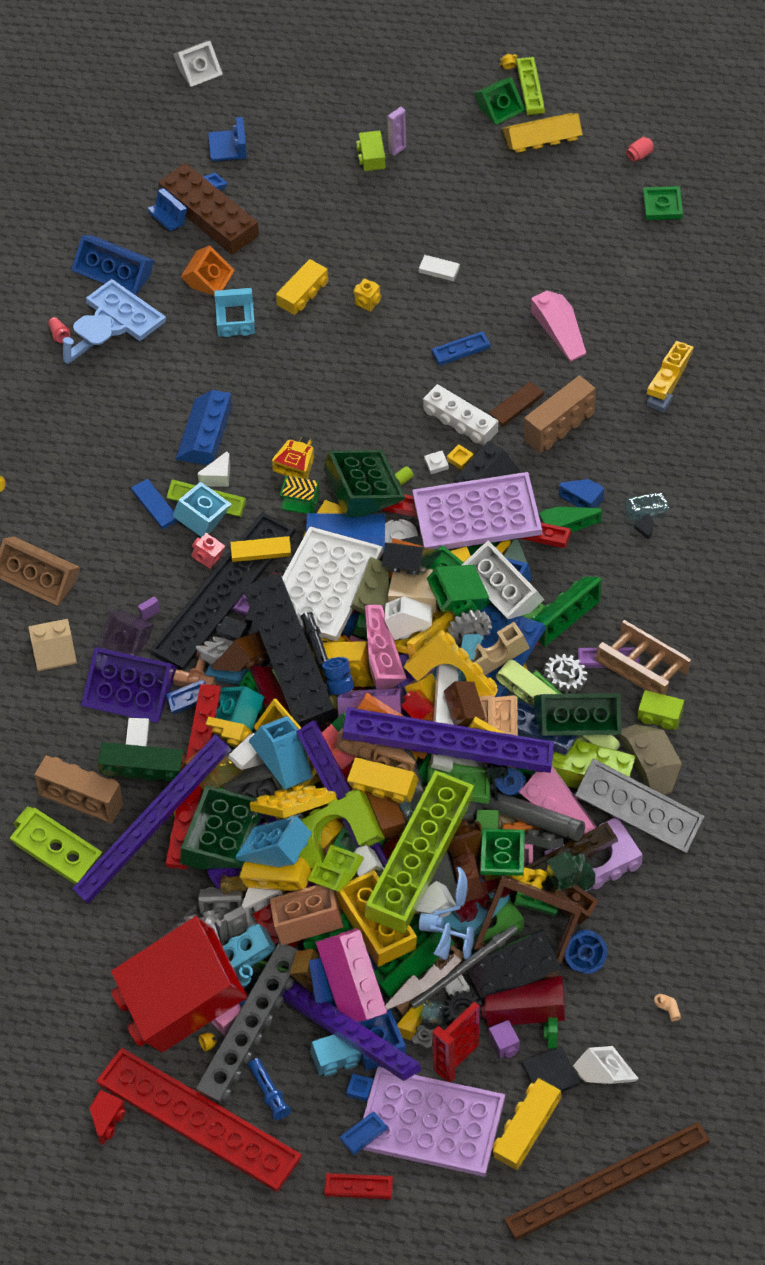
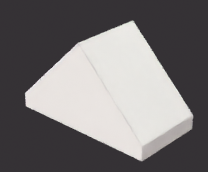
[198,452,230,487]

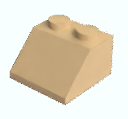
[28,619,77,671]

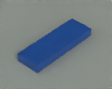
[431,331,491,366]
[131,479,179,530]

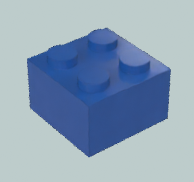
[358,1009,406,1071]

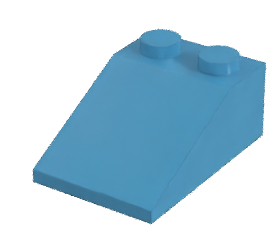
[235,816,312,867]

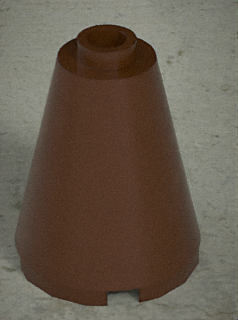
[447,820,482,875]

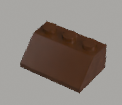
[211,631,271,672]

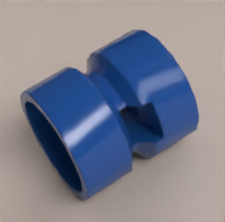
[322,657,354,695]
[496,768,526,796]

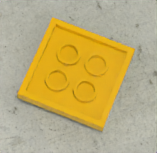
[250,783,337,818]

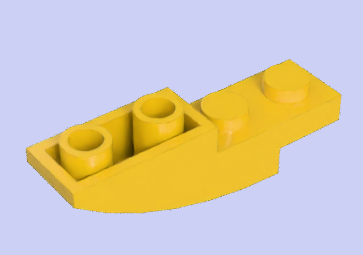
[647,341,694,400]

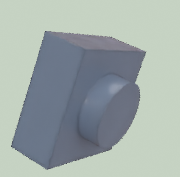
[647,394,673,413]

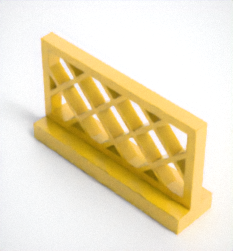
[393,608,456,658]

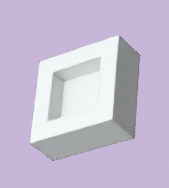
[424,451,449,474]

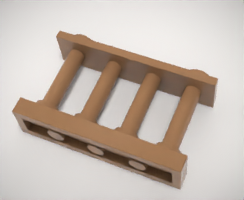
[595,620,691,695]

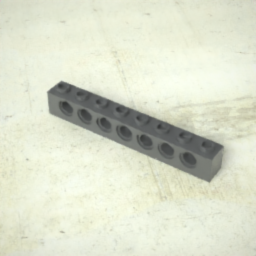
[196,942,299,1105]

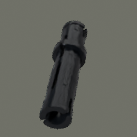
[301,612,328,670]

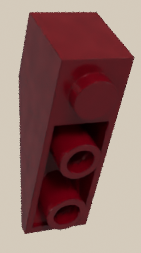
[451,878,513,923]

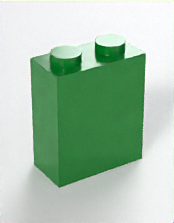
[426,565,490,612]

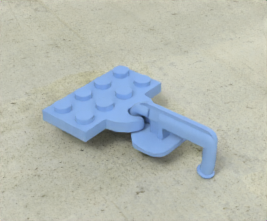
[63,279,166,364]

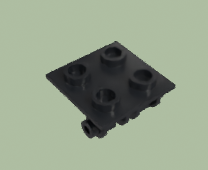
[487,763,508,801]

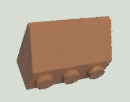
[270,885,343,945]

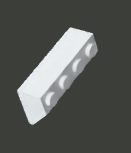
[462,540,544,620]

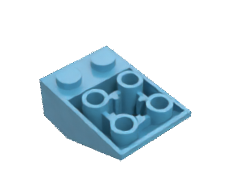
[249,716,313,790]

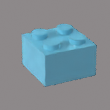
[310,1034,362,1077]

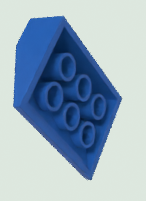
[306,513,385,562]

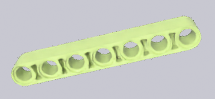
[496,660,620,750]

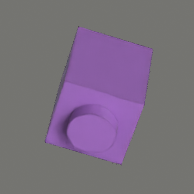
[489,1020,520,1059]

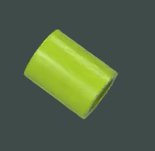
[394,466,414,486]

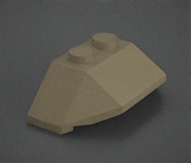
[618,724,682,795]

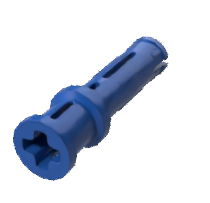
[248,1058,291,1120]

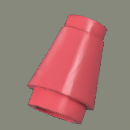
[48,317,70,343]

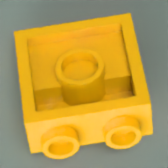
[206,717,254,748]

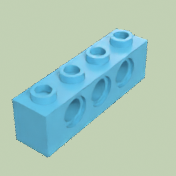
[223,924,276,972]

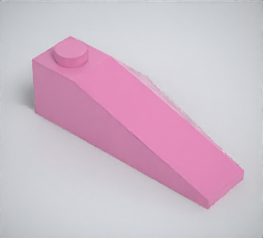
[531,291,586,362]

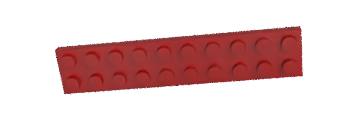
[96,1048,302,1192]

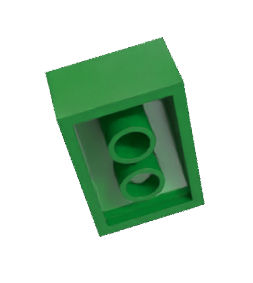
[481,828,525,876]

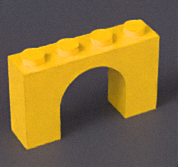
[404,630,498,697]

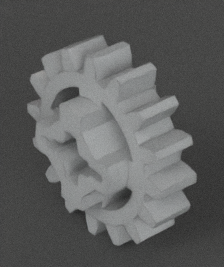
[448,610,492,647]
[543,654,587,694]

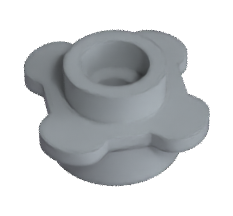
[412,1025,434,1049]

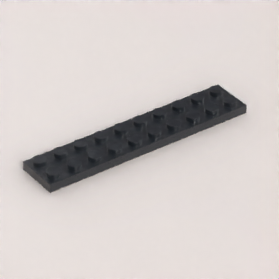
[150,512,295,671]

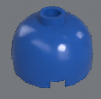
[565,929,608,974]

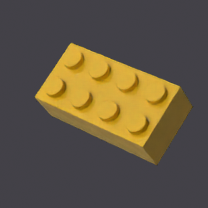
[308,641,375,687]
[336,870,417,967]

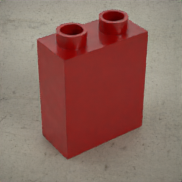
[111,916,248,1052]

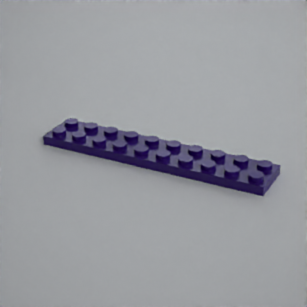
[342,707,554,773]

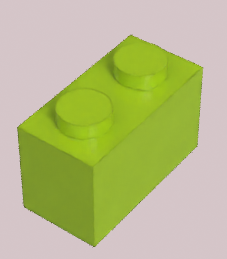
[356,131,386,171]
[638,690,684,730]

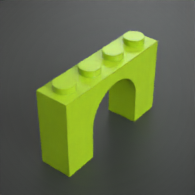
[299,790,385,874]

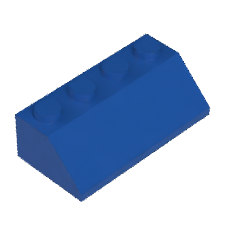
[71,235,155,295]
[176,390,232,465]

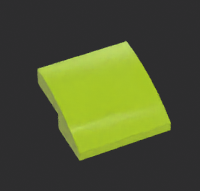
[308,845,364,892]

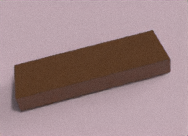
[489,381,544,427]

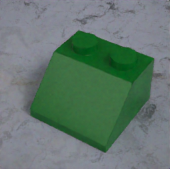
[474,77,525,125]

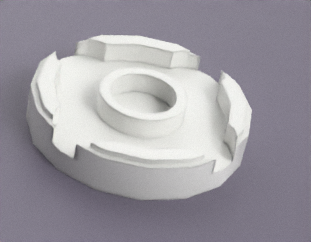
[385,519,418,543]

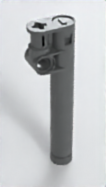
[466,791,585,841]

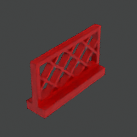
[432,1002,479,1083]

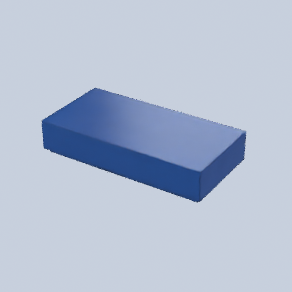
[339,1111,388,1156]

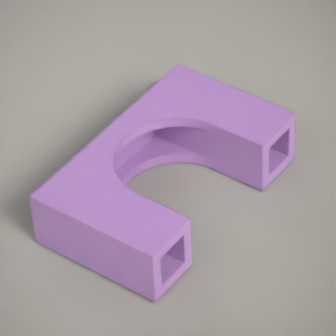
[544,818,643,892]

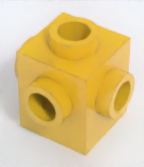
[353,279,381,312]

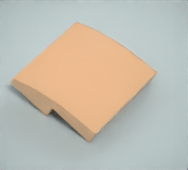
[479,695,518,736]

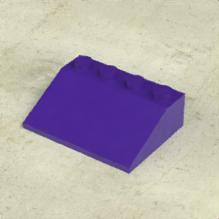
[81,647,177,723]

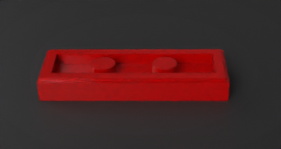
[325,1173,393,1200]

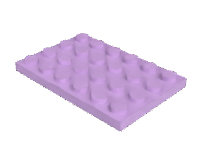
[412,472,542,549]
[362,1067,505,1177]

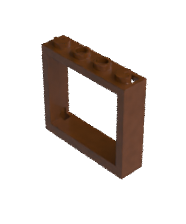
[474,875,583,979]

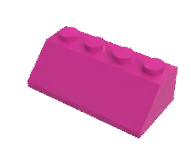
[315,928,387,1022]

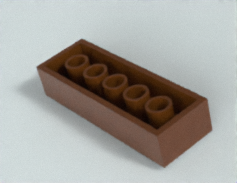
[158,163,259,255]

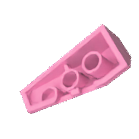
[365,605,407,689]

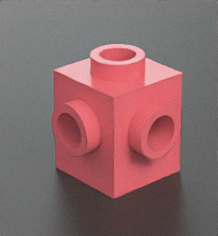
[191,533,225,569]

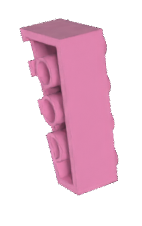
[520,765,597,835]

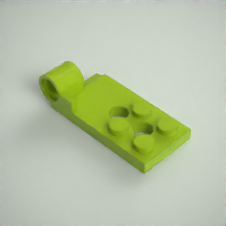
[10,807,102,885]

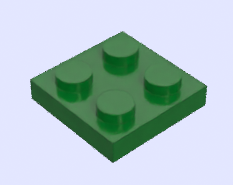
[643,186,683,220]

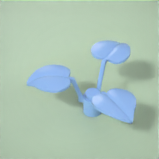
[419,867,474,960]

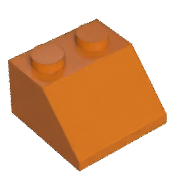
[181,245,235,296]

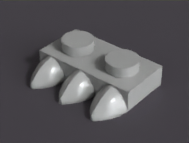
[196,637,233,665]
[178,909,224,927]

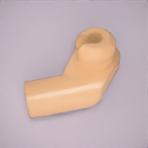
[654,994,681,1022]

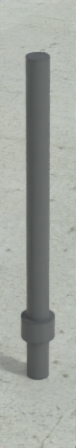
[410,925,519,1009]

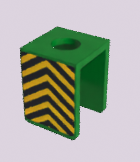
[280,476,320,514]

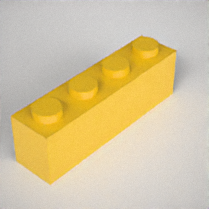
[492,1078,562,1170]

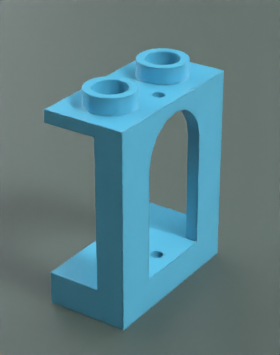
[214,288,255,337]

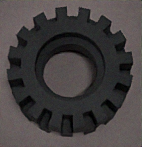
[443,990,482,1025]

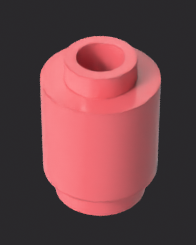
[626,137,654,162]

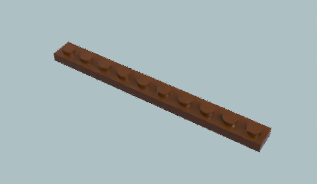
[504,1122,710,1241]

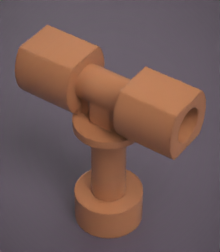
[173,651,216,687]

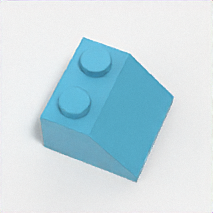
[173,482,231,537]

